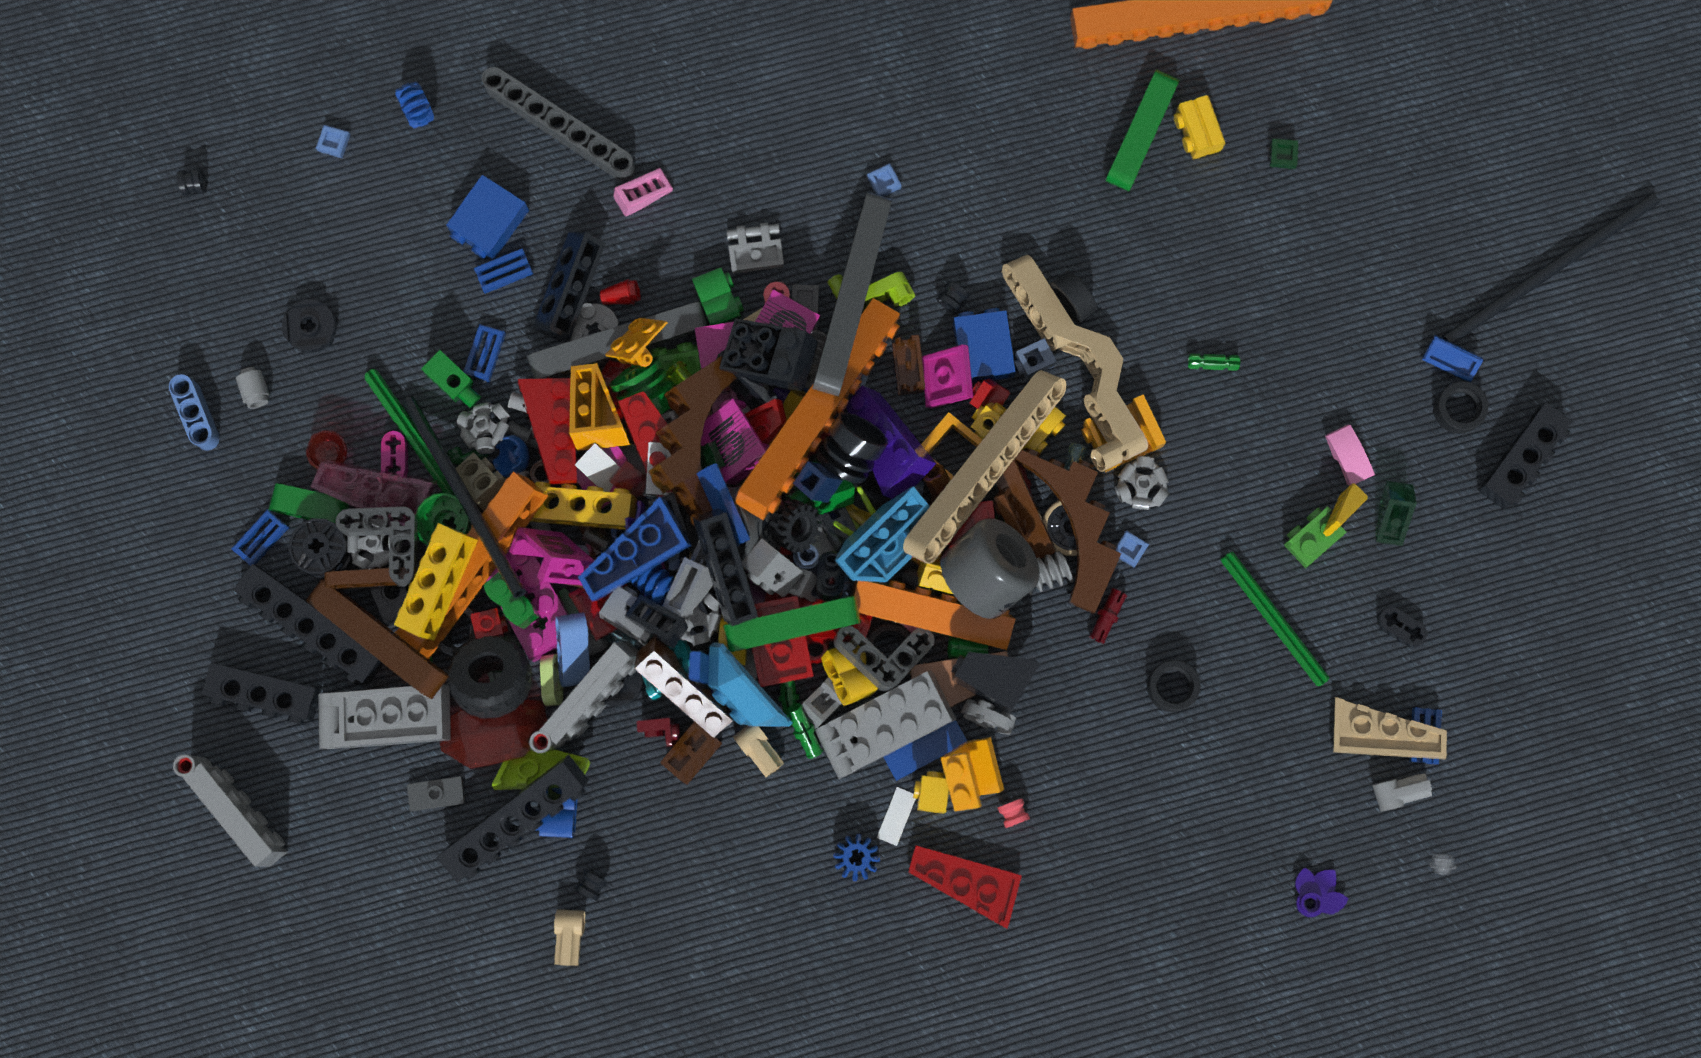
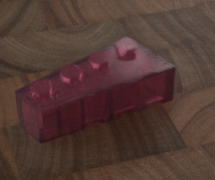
[311,461,437,526]

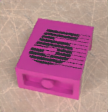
[755,289,820,334]
[701,399,770,485]
[509,527,594,586]

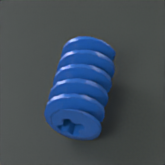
[630,564,675,606]

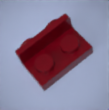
[636,718,680,746]

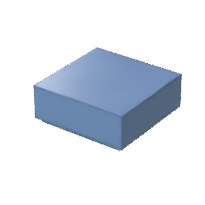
[316,125,351,158]
[867,163,902,197]
[1116,530,1149,568]

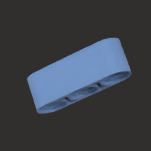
[169,374,220,451]
[555,612,590,687]

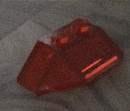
[440,700,547,769]

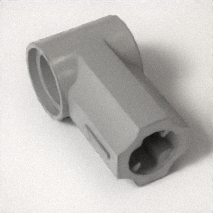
[1372,773,1432,812]

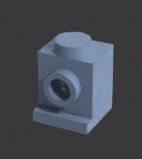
[1014,338,1056,379]

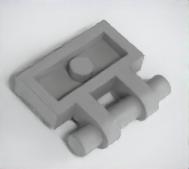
[727,222,784,274]

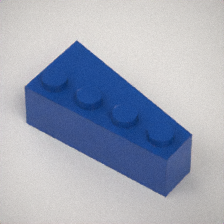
[578,497,692,601]

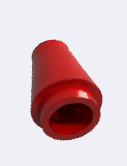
[600,279,641,305]

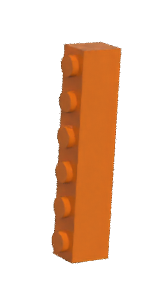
[850,580,1015,650]

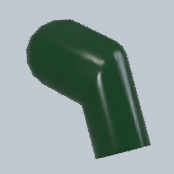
[447,446,489,465]

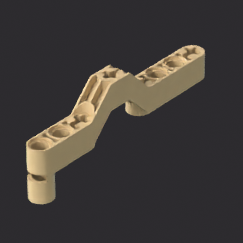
[1002,255,1148,472]

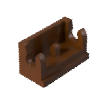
[892,335,925,395]
[660,722,722,785]

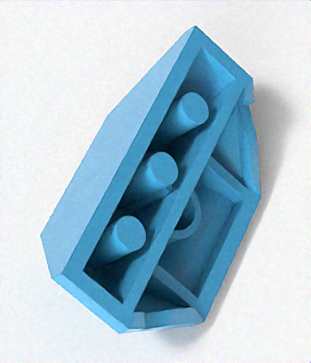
[835,486,930,582]
[708,642,793,726]

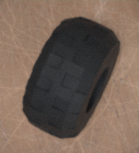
[447,636,533,719]

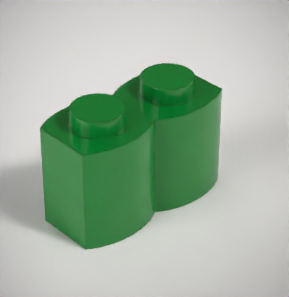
[692,268,744,325]
[484,572,539,629]

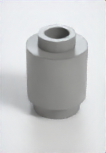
[236,367,269,409]

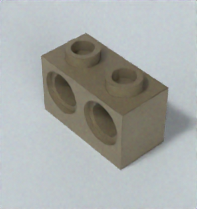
[456,452,506,511]

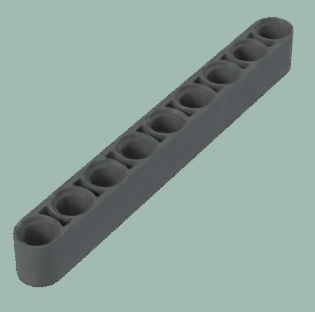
[812,192,892,397]

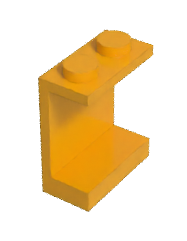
[1081,394,1166,472]
[941,737,1004,811]

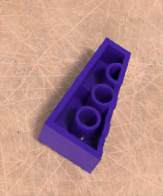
[846,385,936,499]

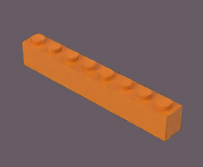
[395,471,548,659]

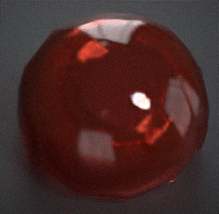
[306,430,348,472]

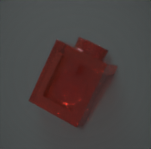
[609,459,647,499]

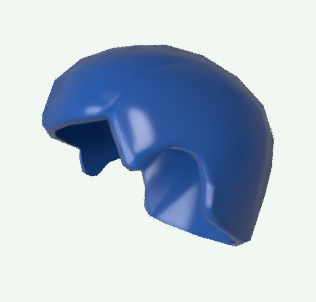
[493,435,530,478]

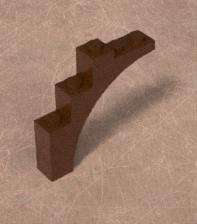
[648,356,737,526]
[1015,447,1121,614]

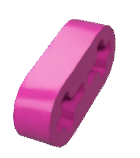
[381,431,408,483]

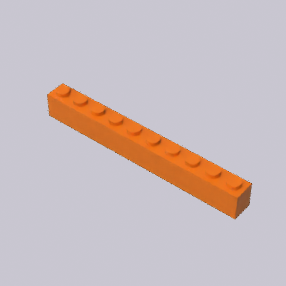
[1070,0,1333,49]
[735,298,900,520]

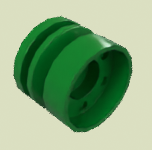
[609,357,674,414]
[415,493,472,546]

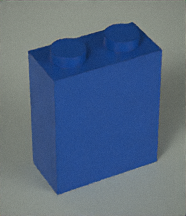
[446,175,529,260]
[953,308,1015,383]

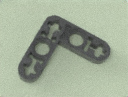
[335,507,417,587]
[833,626,934,691]

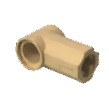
[732,725,784,777]
[554,909,585,966]

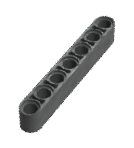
[482,67,635,181]
[527,302,709,379]

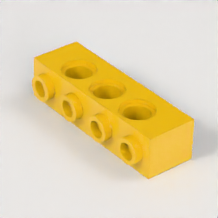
[530,482,637,530]
[394,523,478,641]

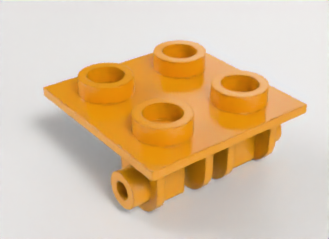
[605,318,667,367]

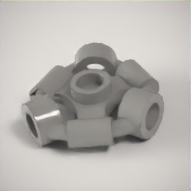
[457,402,510,454]
[1115,456,1169,510]
[347,517,402,570]
[680,592,722,646]

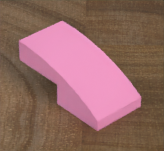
[1325,424,1375,485]

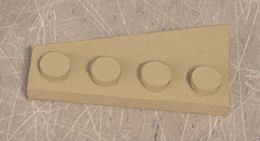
[1333,697,1447,759]

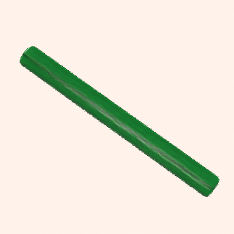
[364,369,455,496]
[1221,552,1329,687]

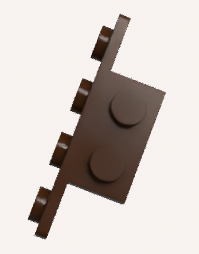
[994,458,1056,559]

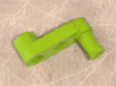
[827,272,915,312]

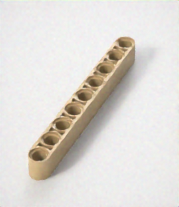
[903,370,1067,564]

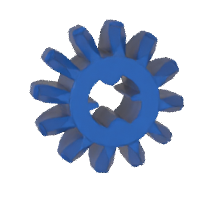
[395,82,434,129]
[833,834,880,881]

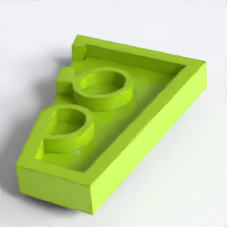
[492,740,590,790]

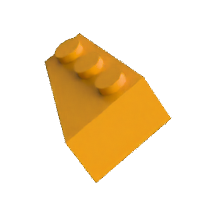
[569,363,630,451]

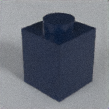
[793,461,843,502]

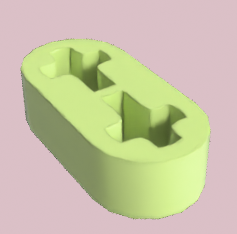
[540,654,563,706]

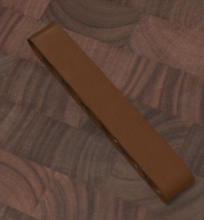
[306,578,449,699]

